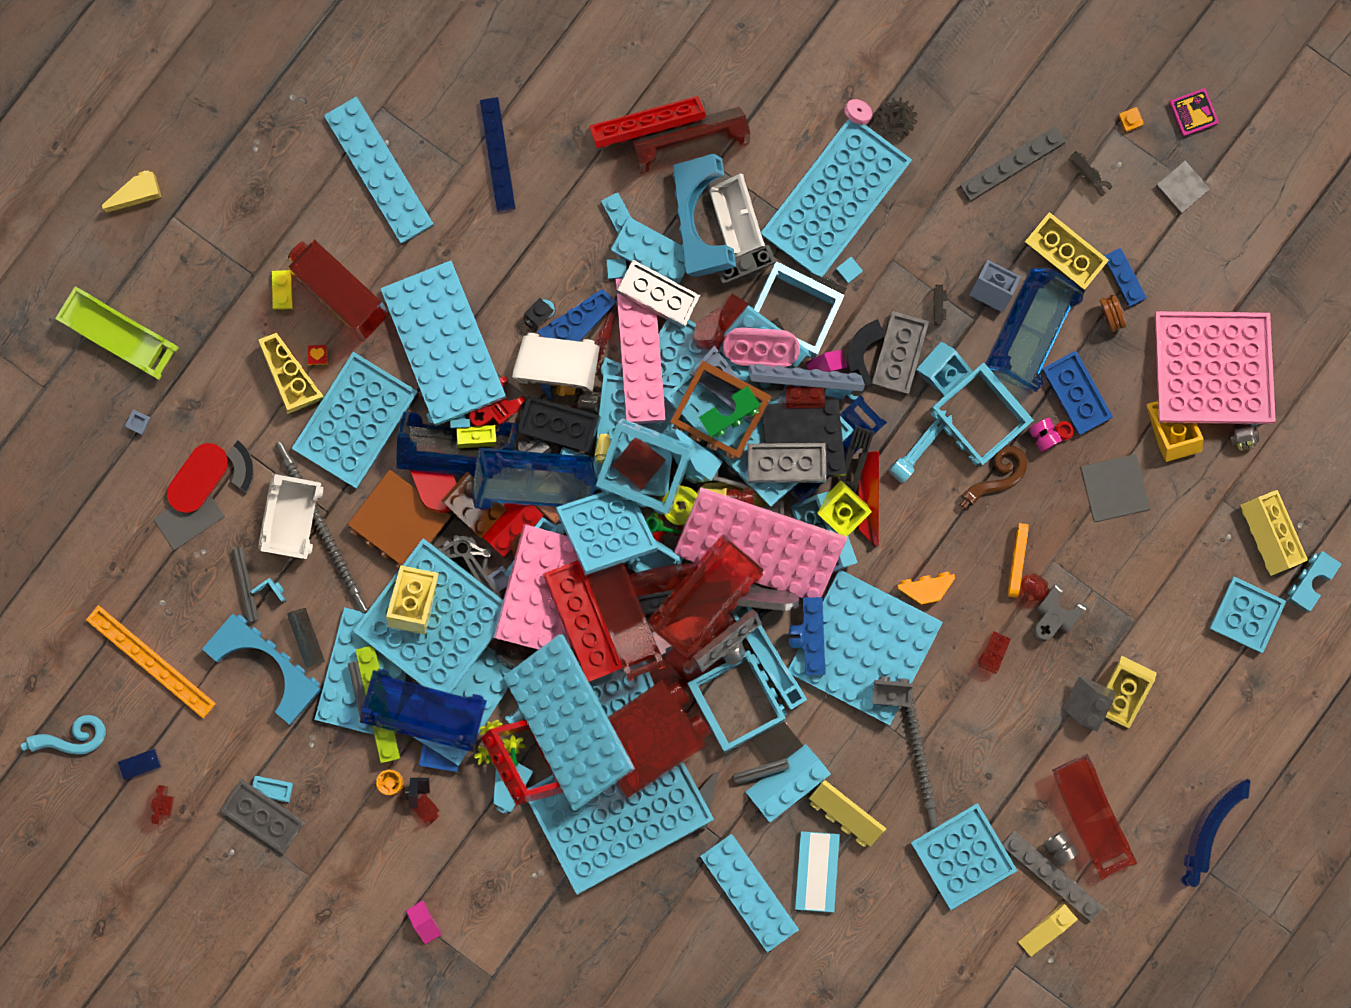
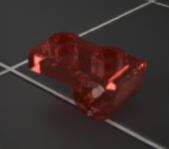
[978,631,1011,674]

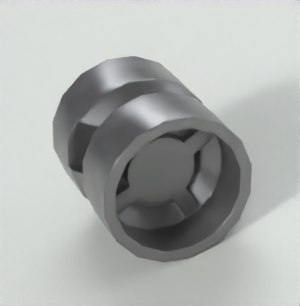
[1043,830,1079,867]

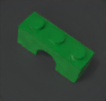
[698,386,761,439]

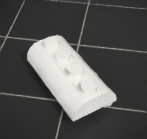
[709,174,765,258]

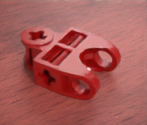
[470,376,526,427]

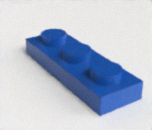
[1104,248,1147,307]

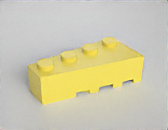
[259,333,323,414]

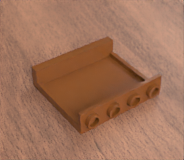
[348,470,452,569]

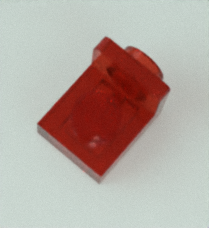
[412,793,441,824]

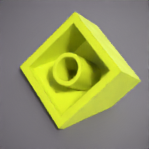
[818,481,872,537]

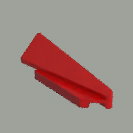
[858,451,879,547]

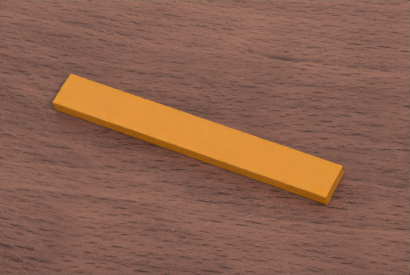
[86,605,216,719]

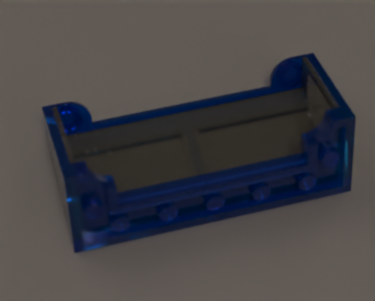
[396,412,518,480]

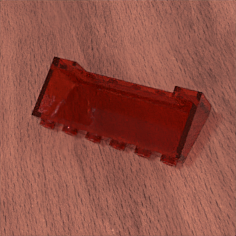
[648,534,764,659]

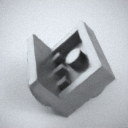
[872,676,913,707]

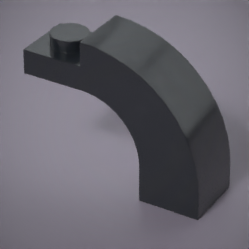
[847,319,885,389]

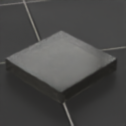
[751,721,804,763]

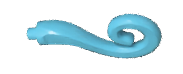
[21,715,106,755]

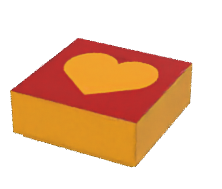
[307,345,328,365]

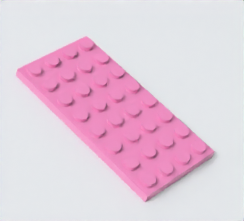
[674,487,847,598]

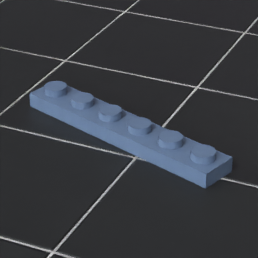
[748,364,865,391]

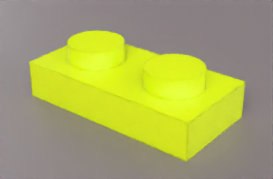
[272,270,293,310]
[457,425,496,448]

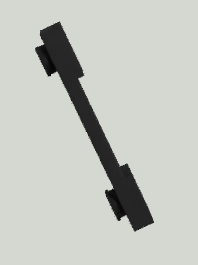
[838,426,874,493]

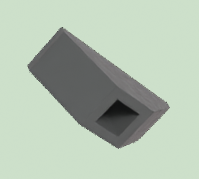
[718,245,776,284]

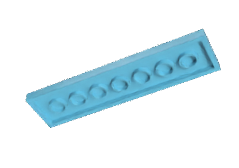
[324,96,434,245]

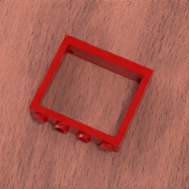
[481,720,564,806]

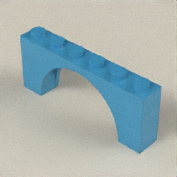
[673,154,736,278]
[202,614,322,725]

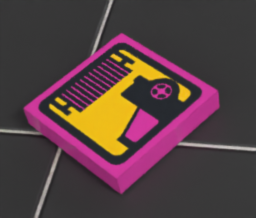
[1169,88,1219,137]

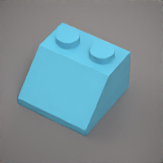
[916,342,972,397]

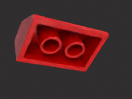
[482,491,545,558]

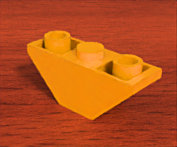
[896,572,955,605]

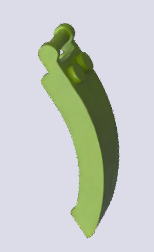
[55,286,179,380]

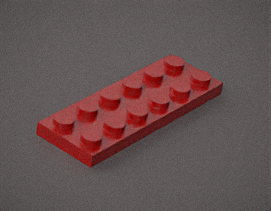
[589,96,707,148]
[543,560,623,682]

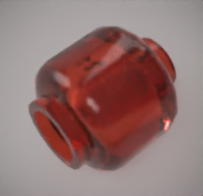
[1021,573,1049,602]

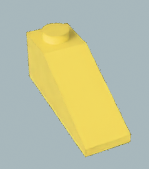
[102,171,161,212]
[1018,904,1078,957]

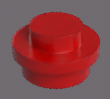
[1055,421,1074,441]

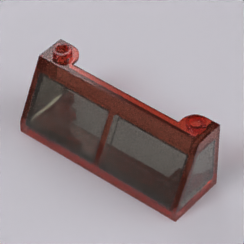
[630,107,751,174]

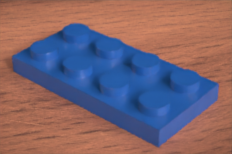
[1042,350,1113,435]

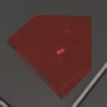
[151,785,175,825]

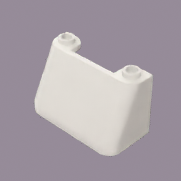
[512,333,599,392]
[258,473,323,559]

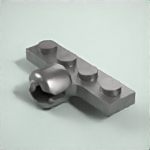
[693,609,762,672]

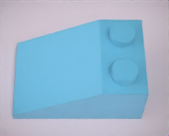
[662,429,723,483]

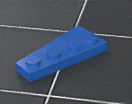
[537,289,617,342]

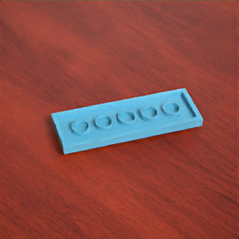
[700,834,799,953]

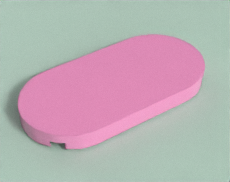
[723,328,800,368]

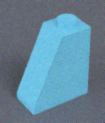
[494,763,534,814]

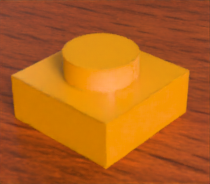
[1118,107,1144,133]

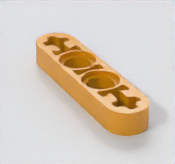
[1008,523,1029,598]

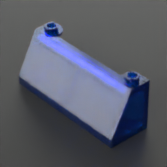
[360,669,487,752]

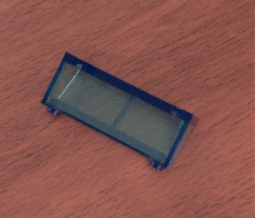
[986,268,1086,392]
[472,448,598,510]

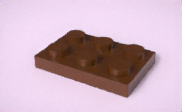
[441,472,506,538]

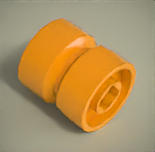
[376,770,404,795]

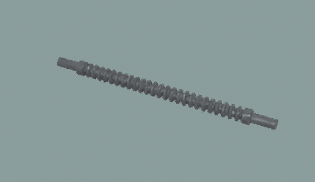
[275,441,368,613]
[905,693,938,828]

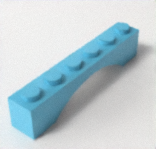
[730,606,807,710]

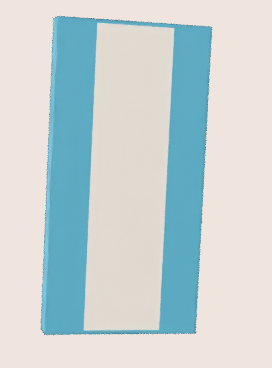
[795,831,840,912]

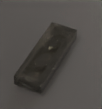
[287,608,325,668]

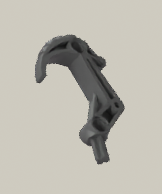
[437,535,501,652]

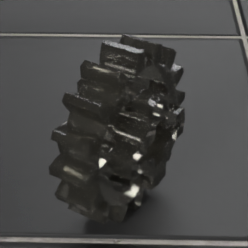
[876,97,917,139]

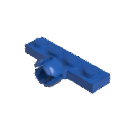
[789,597,826,675]

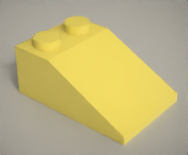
[386,566,439,634]
[1106,656,1156,728]

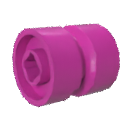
[1028,417,1062,452]

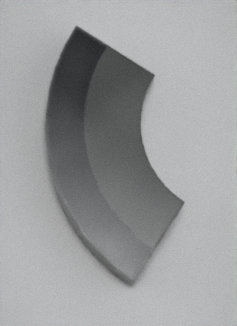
[227,440,254,493]

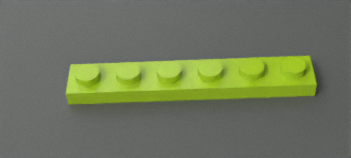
[355,646,400,763]

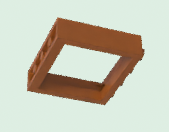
[670,360,772,460]

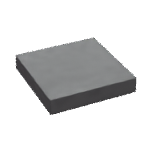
[1156,160,1210,214]

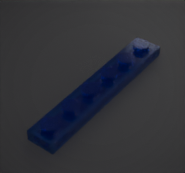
[480,97,516,212]

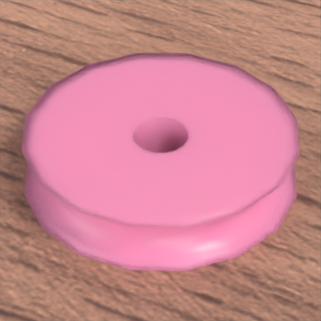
[844,99,872,124]

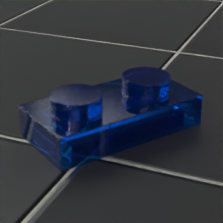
[118,749,162,780]

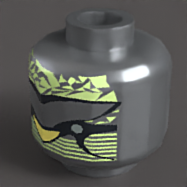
[1230,424,1260,450]

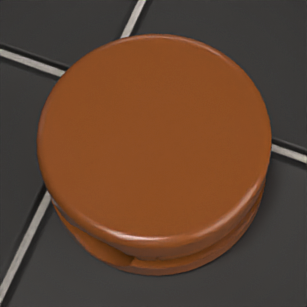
[1100,294,1126,332]

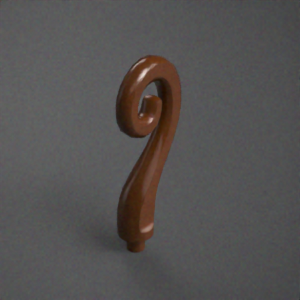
[960,445,1027,509]

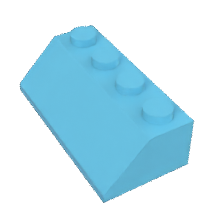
[790,491,858,573]
[746,744,831,822]

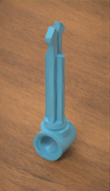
[888,411,952,484]

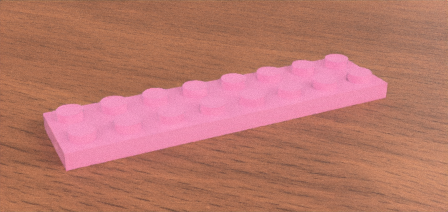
[616,278,665,424]

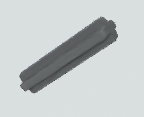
[348,661,370,718]
[733,759,789,784]

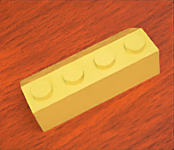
[1025,212,1109,290]
[1240,490,1308,576]
[808,780,886,847]

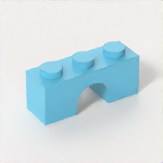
[1287,551,1341,613]

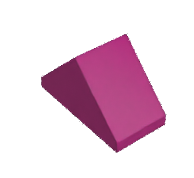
[805,350,848,372]
[406,901,442,944]

